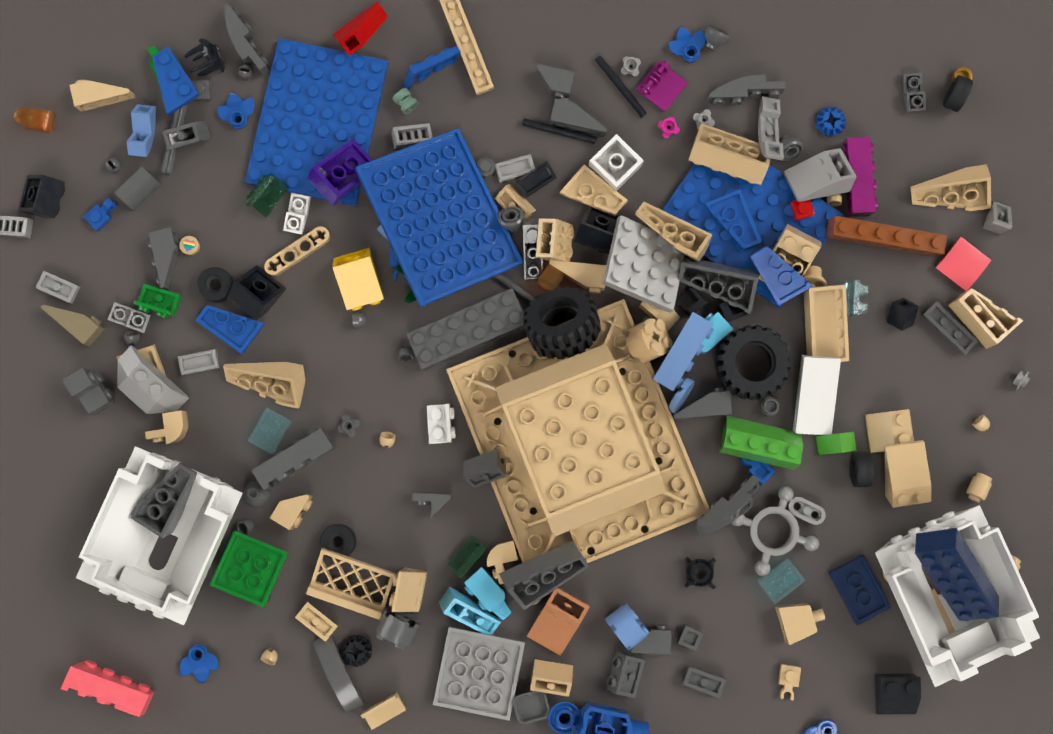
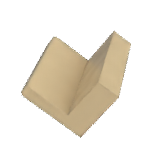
[360,692,406,730]

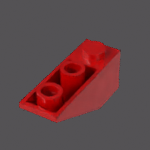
[332,1,388,56]

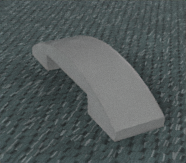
[758,96,784,161]

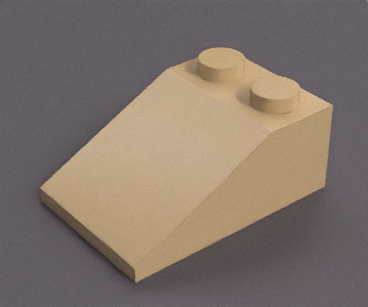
[884,440,931,508]

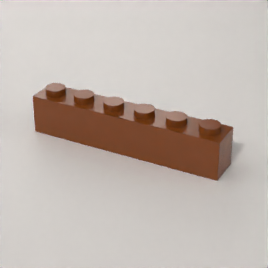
[826,216,947,257]

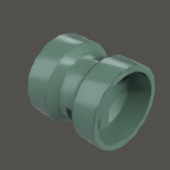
[393,88,419,115]

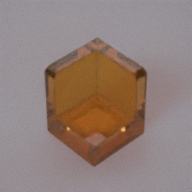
[536,264,565,291]

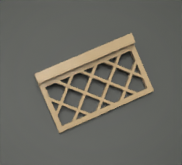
[306,548,396,620]

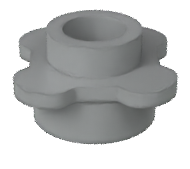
[621,56,641,77]
[693,109,715,130]
[1012,371,1031,390]

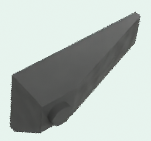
[130,463,197,539]

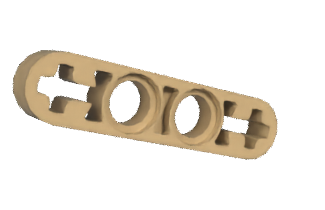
[264,227,330,276]

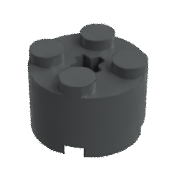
[376,606,421,650]

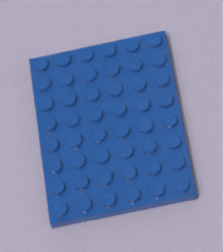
[245,38,389,207]
[355,128,524,308]
[663,164,844,308]

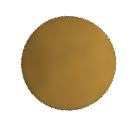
[952,67,973,81]

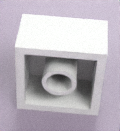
[589,134,644,191]

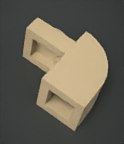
[145,410,188,445]
[487,540,518,584]

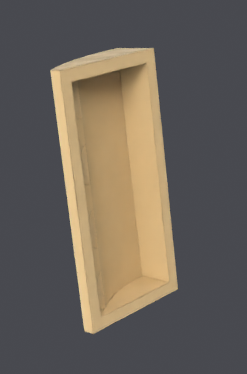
[803,284,849,362]

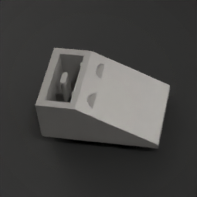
[783,148,857,202]

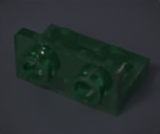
[245,173,290,217]
[448,536,487,579]

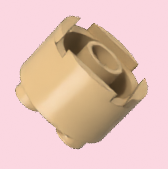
[626,318,673,363]

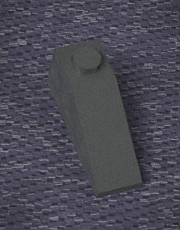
[550,97,607,137]
[672,388,732,419]

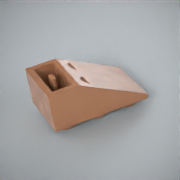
[527,587,590,656]

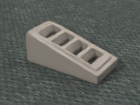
[391,123,433,149]
[0,216,33,239]

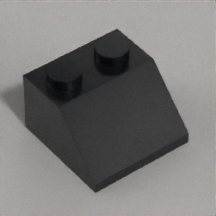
[18,175,65,218]
[574,206,620,254]
[227,265,286,320]
[875,674,921,714]

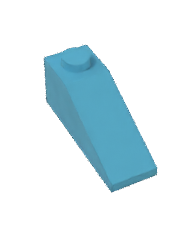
[439,587,501,635]

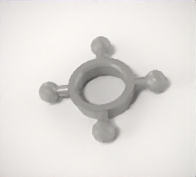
[731,486,819,576]

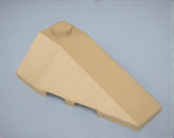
[911,164,991,211]
[635,202,712,261]
[223,362,306,409]

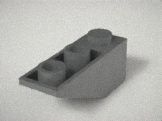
[523,218,543,280]
[147,227,180,290]

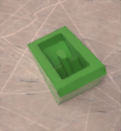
[815,432,857,455]

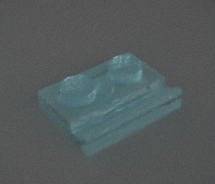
[248,407,292,454]
[757,558,806,604]

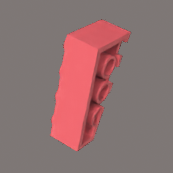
[61,660,154,717]

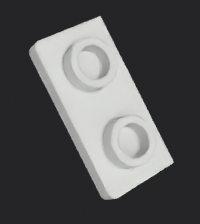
[427,404,456,444]

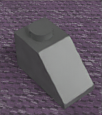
[537,64,575,99]
[162,121,211,150]
[630,624,671,655]

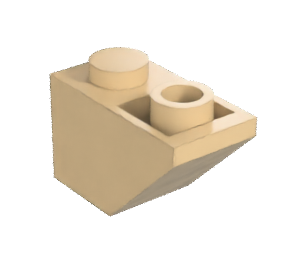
[270,494,313,530]

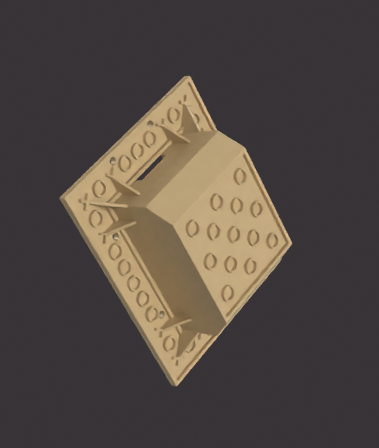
[446,299,709,563]

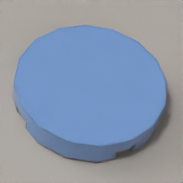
[669,378,695,414]

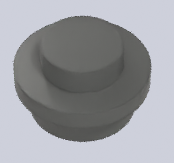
[477,157,495,177]
[760,397,780,416]

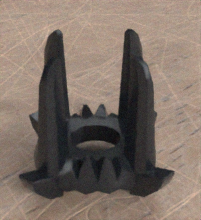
[185,39,225,76]
[684,557,717,589]

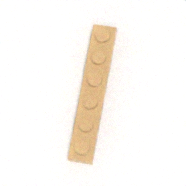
[439,0,494,95]

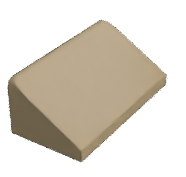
[494,184,536,218]

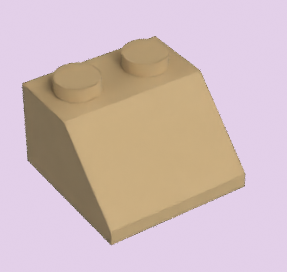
[865,409,914,453]

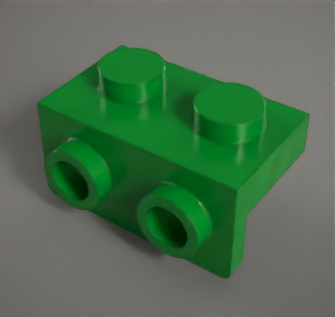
[134,284,182,319]

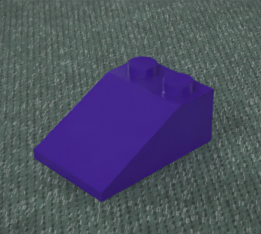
[307,139,373,207]

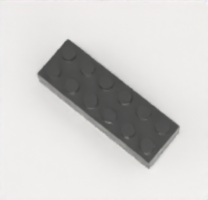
[406,288,524,371]

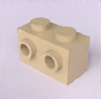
[530,659,573,697]

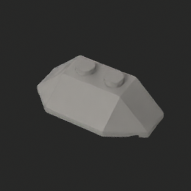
[117,345,189,414]

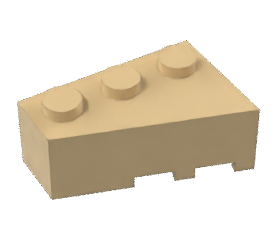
[948,288,1023,349]

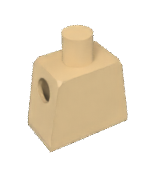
[775,603,825,645]

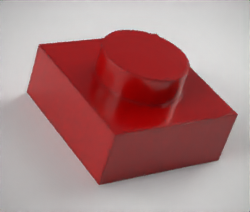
[790,200,815,221]

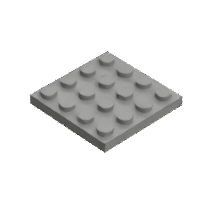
[602,215,685,313]
[433,626,525,721]

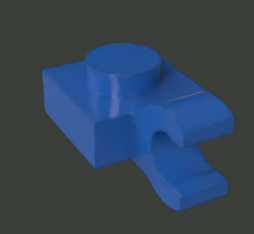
[84,198,118,231]

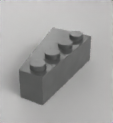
[679,257,760,314]
[251,427,336,490]
[499,541,590,610]

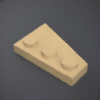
[560,165,628,216]

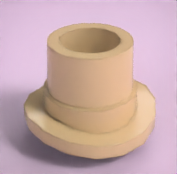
[804,266,827,286]

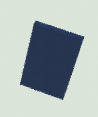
[828,555,891,625]

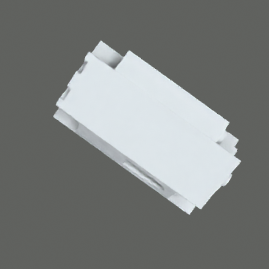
[76,447,243,625]
[875,505,1040,687]

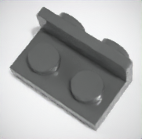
[606,651,645,698]

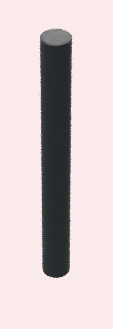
[595,55,647,118]
[522,118,597,144]

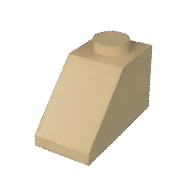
[639,302,680,331]

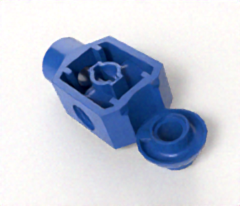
[548,702,649,734]

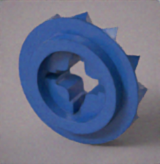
[816,106,846,136]

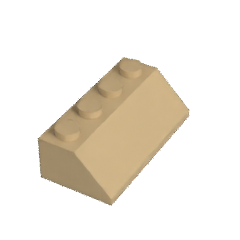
[689,123,771,185]

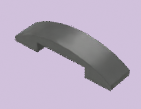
[313,635,364,713]

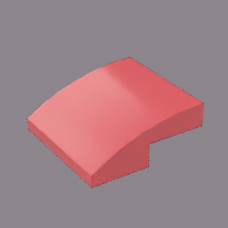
[936,236,991,291]

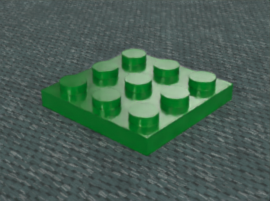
[210,530,289,608]

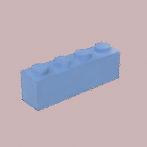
[653,312,714,391]

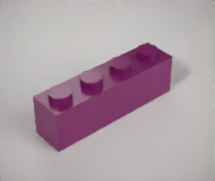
[843,137,878,217]

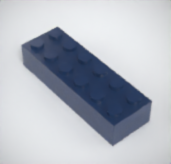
[915,528,999,621]

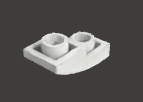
[283,193,311,234]

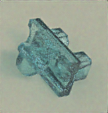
[846,280,868,317]

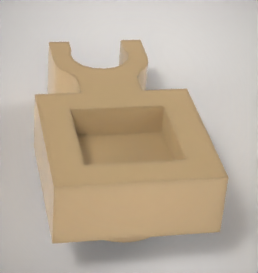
[778,664,801,701]

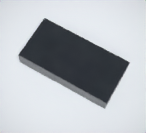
[515,161,557,198]

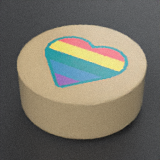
[179,236,200,256]

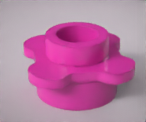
[658,117,680,138]

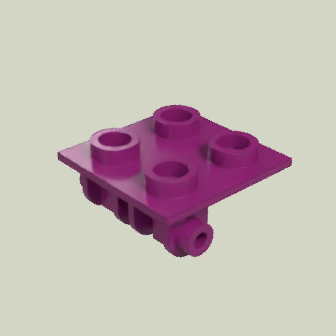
[635,60,688,112]

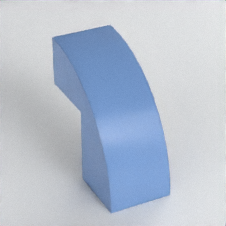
[127,104,156,157]

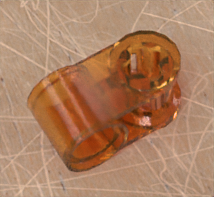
[14,107,55,132]

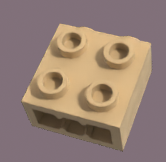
[536,219,574,262]

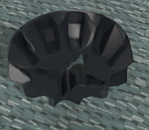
[340,635,372,667]

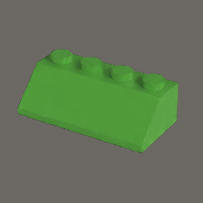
[719,415,803,470]

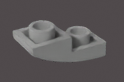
[107,302,151,333]

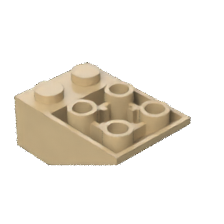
[759,224,821,282]
[389,567,428,612]

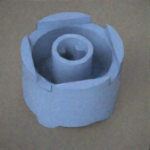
[605,603,649,651]

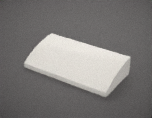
[793,355,841,435]

